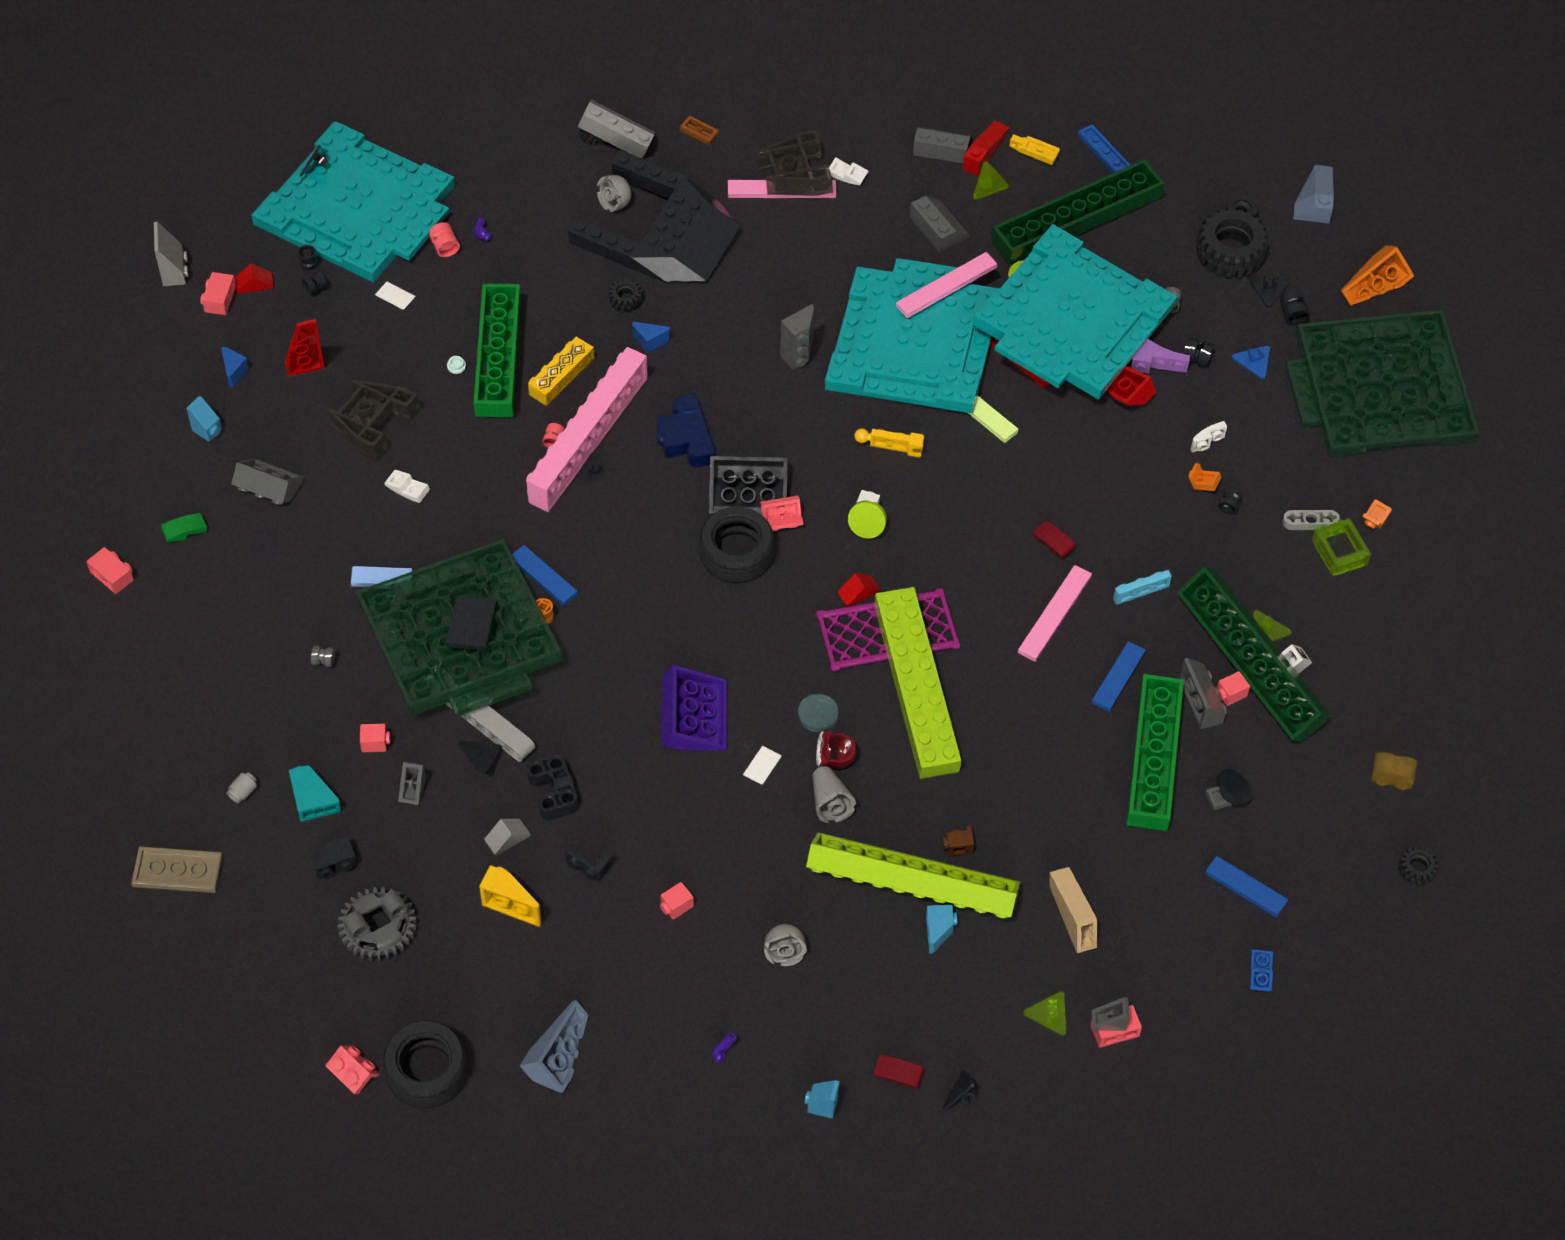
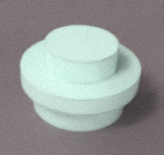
[447,356,466,374]

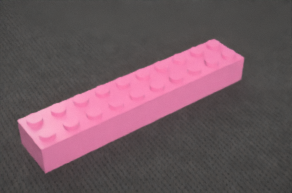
[526,347,648,512]

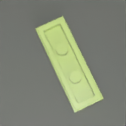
[968,396,1018,443]

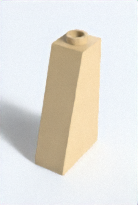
[1050,867,1097,953]

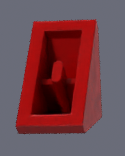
[235,263,274,294]
[837,573,881,607]

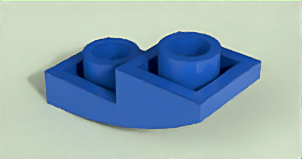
[1250,949,1273,992]

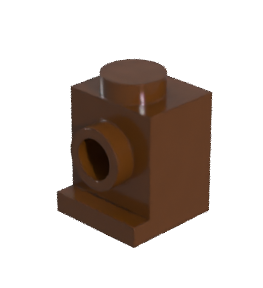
[942,826,974,857]

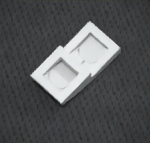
[826,158,868,185]
[384,470,430,503]

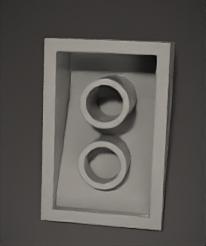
[154,222,189,286]

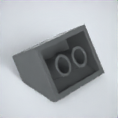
[913,127,972,164]
[910,196,970,253]
[780,304,814,370]
[231,458,304,505]
[1179,658,1227,729]

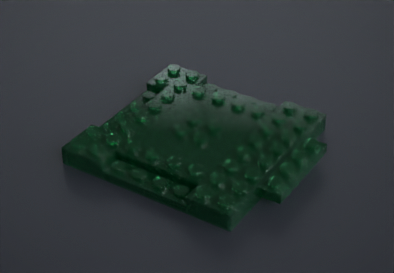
[1285,310,1480,457]
[355,539,563,717]

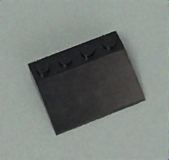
[709,456,788,514]

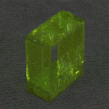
[1312,518,1371,576]

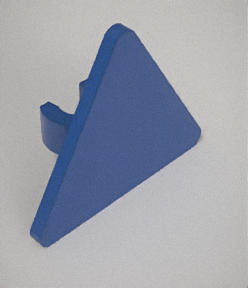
[1232,346,1270,379]

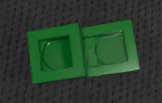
[161,513,207,542]

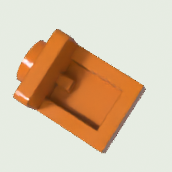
[1189,463,1222,491]
[1362,499,1392,530]

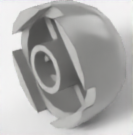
[597,175,631,212]
[764,924,807,966]

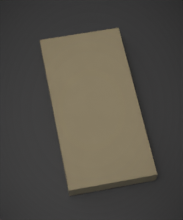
[131,847,223,893]

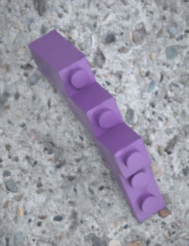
[1131,339,1190,373]

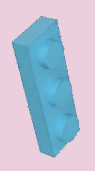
[1113,570,1172,605]

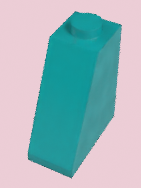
[289,765,341,822]

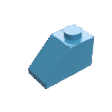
[186,396,222,442]
[926,905,957,953]
[804,1080,839,1119]

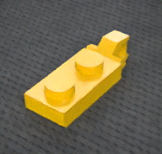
[1009,134,1060,165]

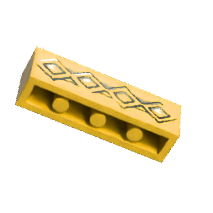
[528,336,594,406]

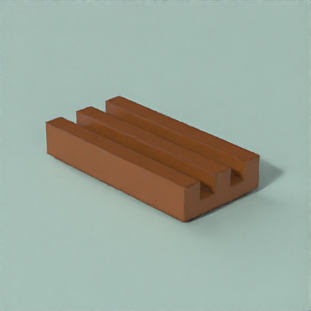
[680,116,719,146]

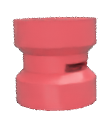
[542,423,565,448]

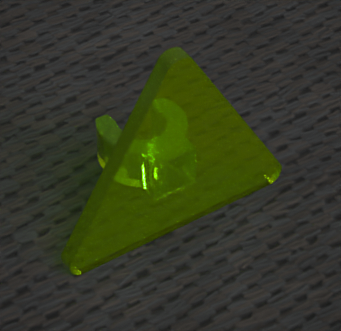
[973,161,1009,200]
[1253,610,1292,642]
[1023,991,1066,1036]

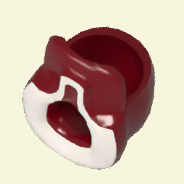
[816,730,856,769]

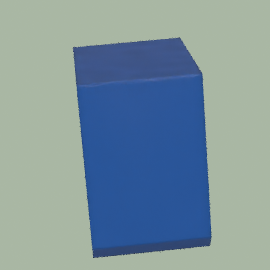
[632,322,670,353]
[221,347,249,388]

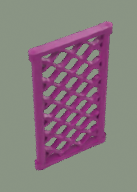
[815,588,960,672]

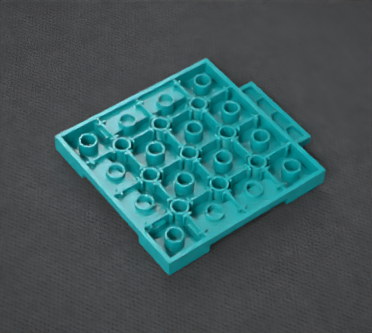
[251,121,455,283]
[972,224,1178,400]
[825,258,1000,414]

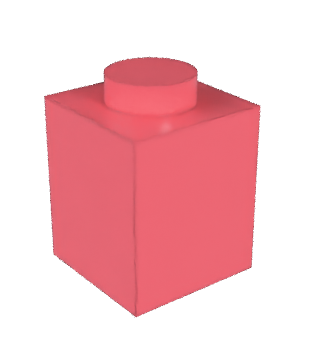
[1217,671,1250,706]
[360,724,390,752]
[660,882,694,919]

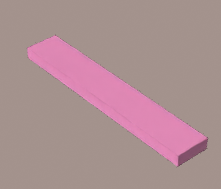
[728,180,836,198]
[896,252,997,318]
[1018,565,1092,662]

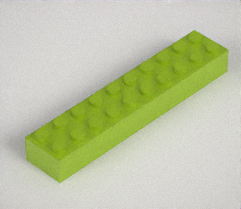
[874,587,961,779]
[806,832,1020,918]

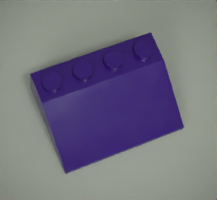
[661,665,727,751]

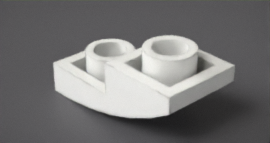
[1191,421,1227,452]

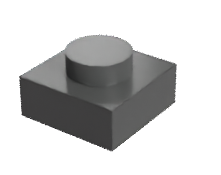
[1205,786,1232,811]

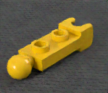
[854,428,924,457]

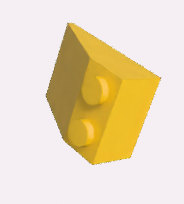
[479,865,541,927]

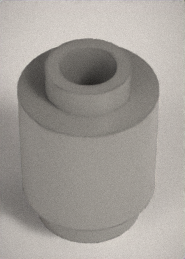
[226,772,257,803]

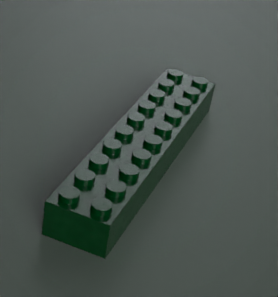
[991,159,1164,265]
[1177,566,1331,743]

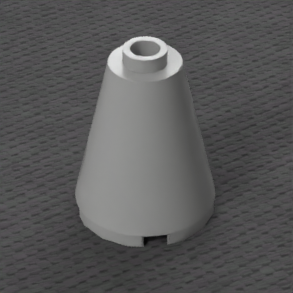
[813,767,856,823]

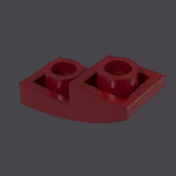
[1032,521,1076,558]
[873,1055,924,1089]

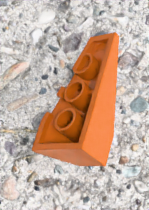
[1341,245,1414,306]

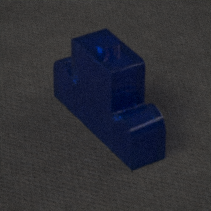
[656,393,715,468]

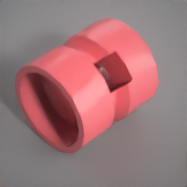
[429,223,460,257]

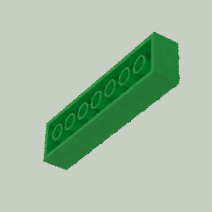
[474,284,521,417]
[1126,674,1184,831]

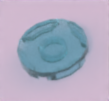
[798,694,839,732]

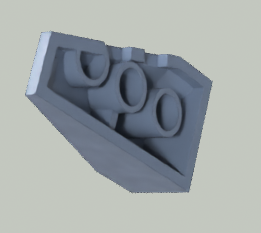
[1293,165,1334,223]
[520,1000,588,1093]

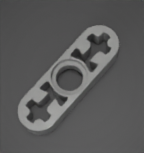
[1282,510,1340,530]

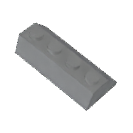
[578,100,655,158]

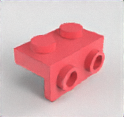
[760,496,804,531]
[325,1045,379,1094]

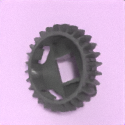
[338,887,416,961]

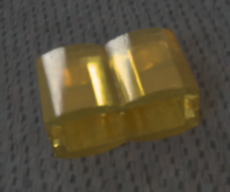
[1371,752,1417,790]

